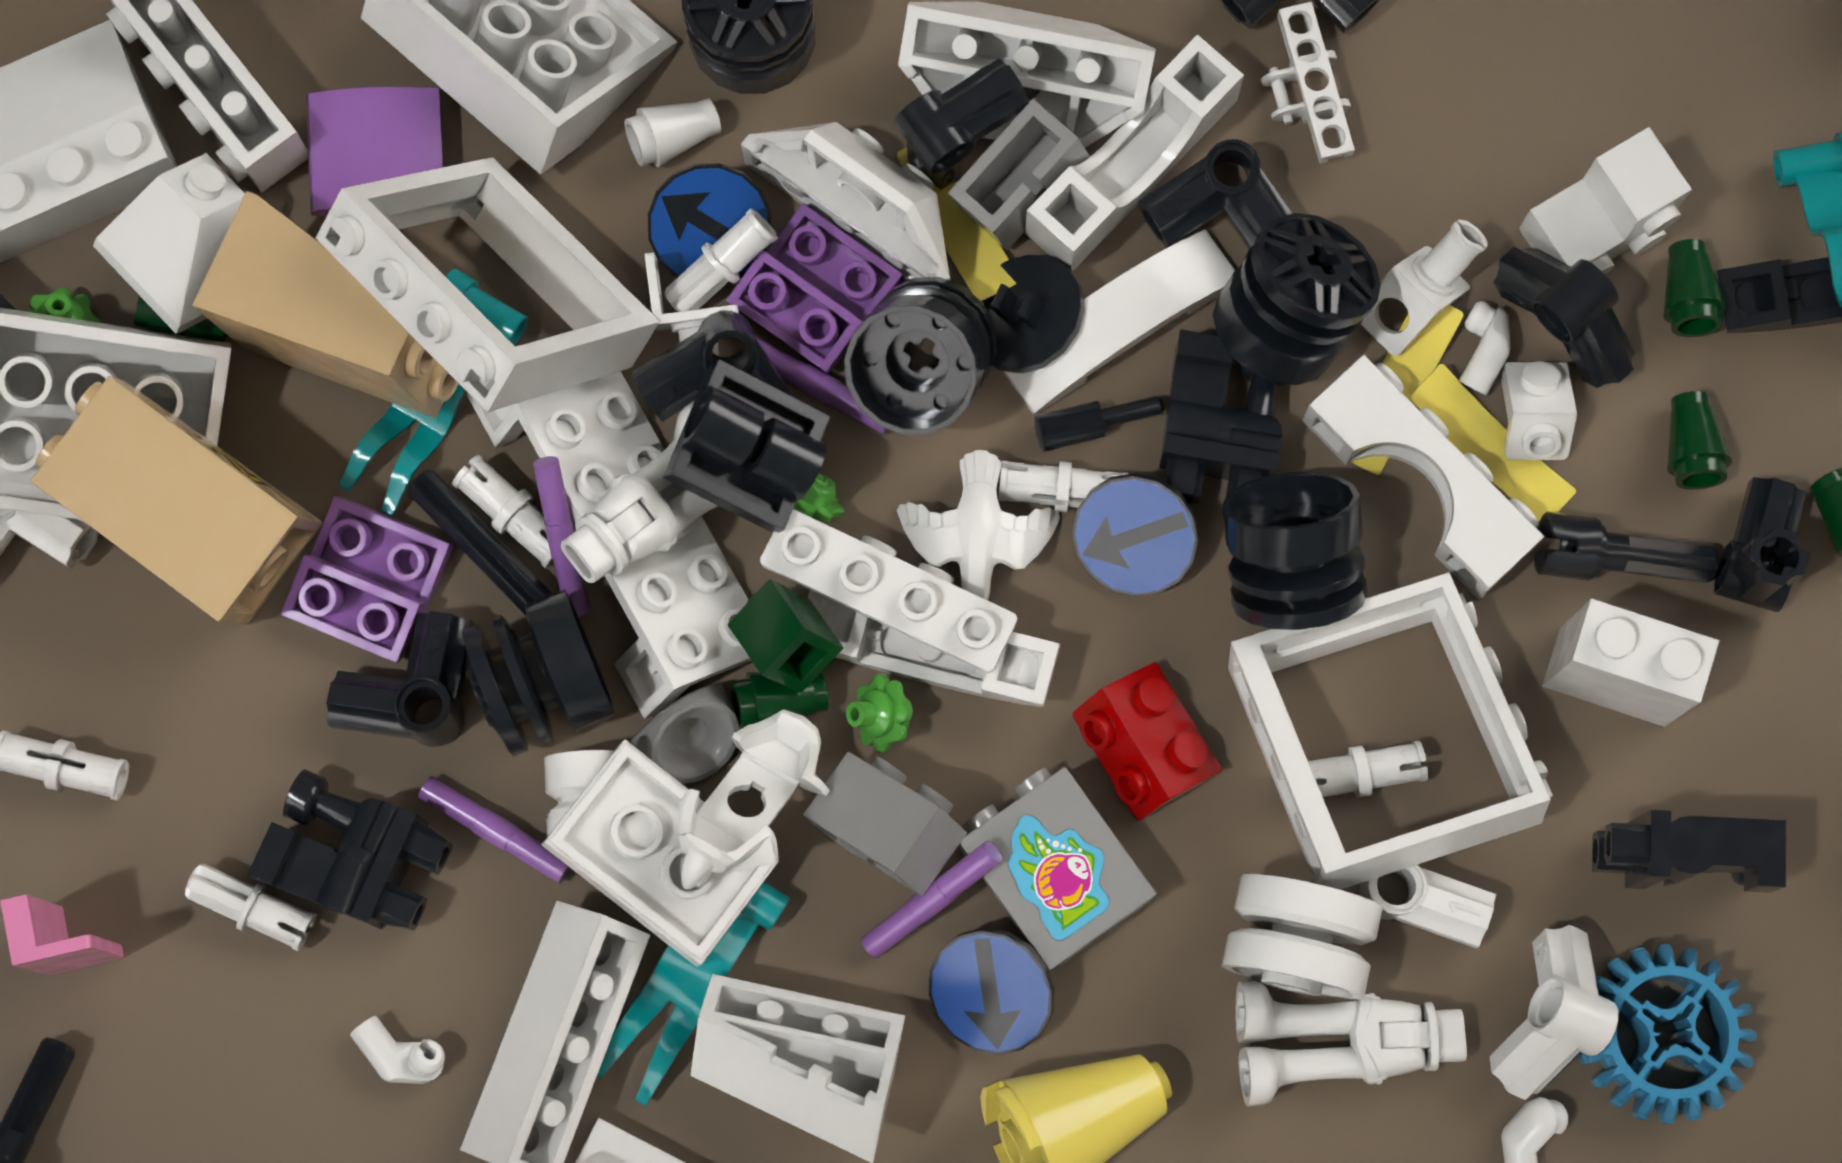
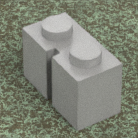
[948,99,1090,250]
[803,752,967,897]

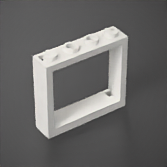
[316,157,660,413]
[1228,572,1553,890]

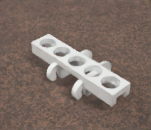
[1261,1,1355,164]

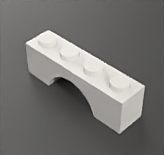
[1025,34,1244,272]
[1302,355,1544,600]

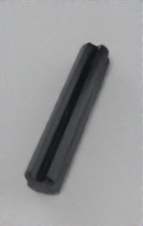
[407,469,552,617]

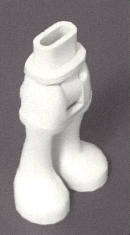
[561,400,719,583]
[1235,981,1467,1107]

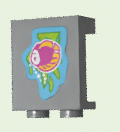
[958,767,1157,973]

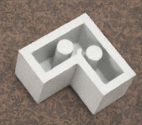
[1519,127,1692,274]

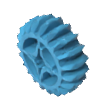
[1579,944,1758,1124]

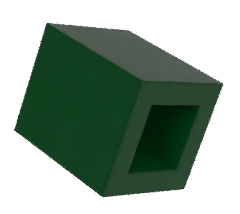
[727,579,844,693]

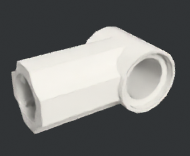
[1359,864,1496,949]

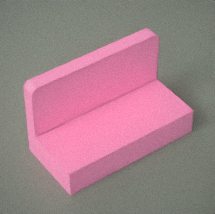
[0,894,124,976]

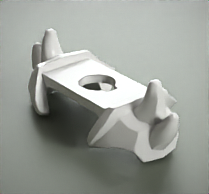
[678,709,830,889]

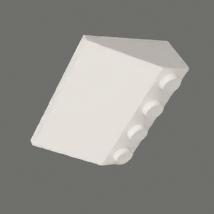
[361,0,678,175]
[0,20,178,263]
[0,308,231,520]

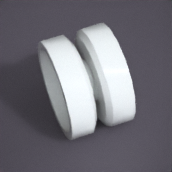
[1221,874,1383,1000]

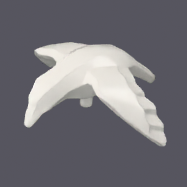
[896,450,1060,601]

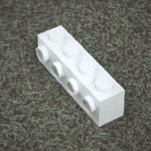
[106,0,308,193]
[460,901,650,1163]

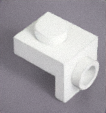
[1501,361,1577,460]

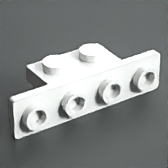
[760,509,1017,673]

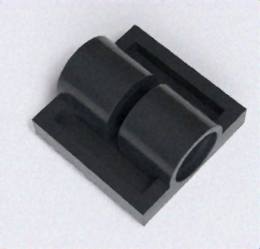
[662,359,830,533]

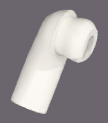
[1459,301,1511,396]
[350,1015,445,1084]
[1501,1097,1568,1163]

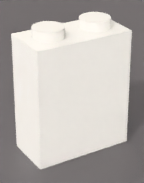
[1542,598,1720,727]

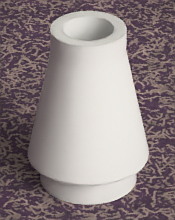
[624,98,721,167]

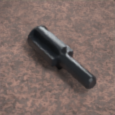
[1034,396,1164,452]

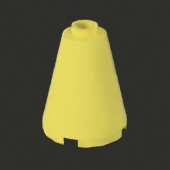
[980,1054,1172,1163]

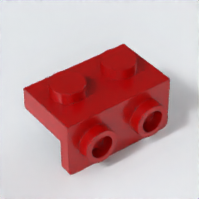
[1072,661,1223,821]

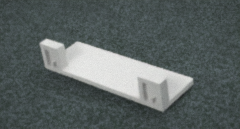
[466,371,751,719]

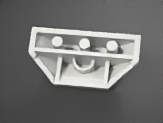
[898,1,1156,147]
[741,122,950,281]

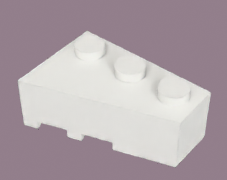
[690,974,905,1163]

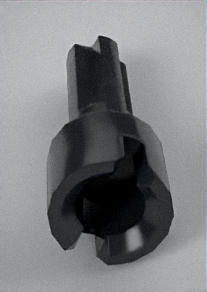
[1534,511,1719,583]
[0,1037,75,1163]

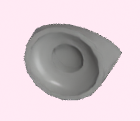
[630,683,740,784]

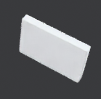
[541,740,779,967]

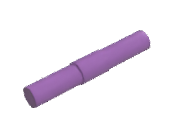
[754,335,888,434]
[533,456,590,617]
[418,776,571,884]
[861,841,1002,958]

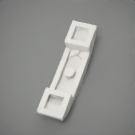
[1003,229,1235,415]
[808,590,1060,707]

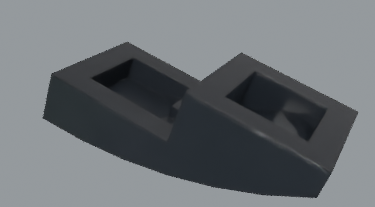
[1717,257,1842,333]

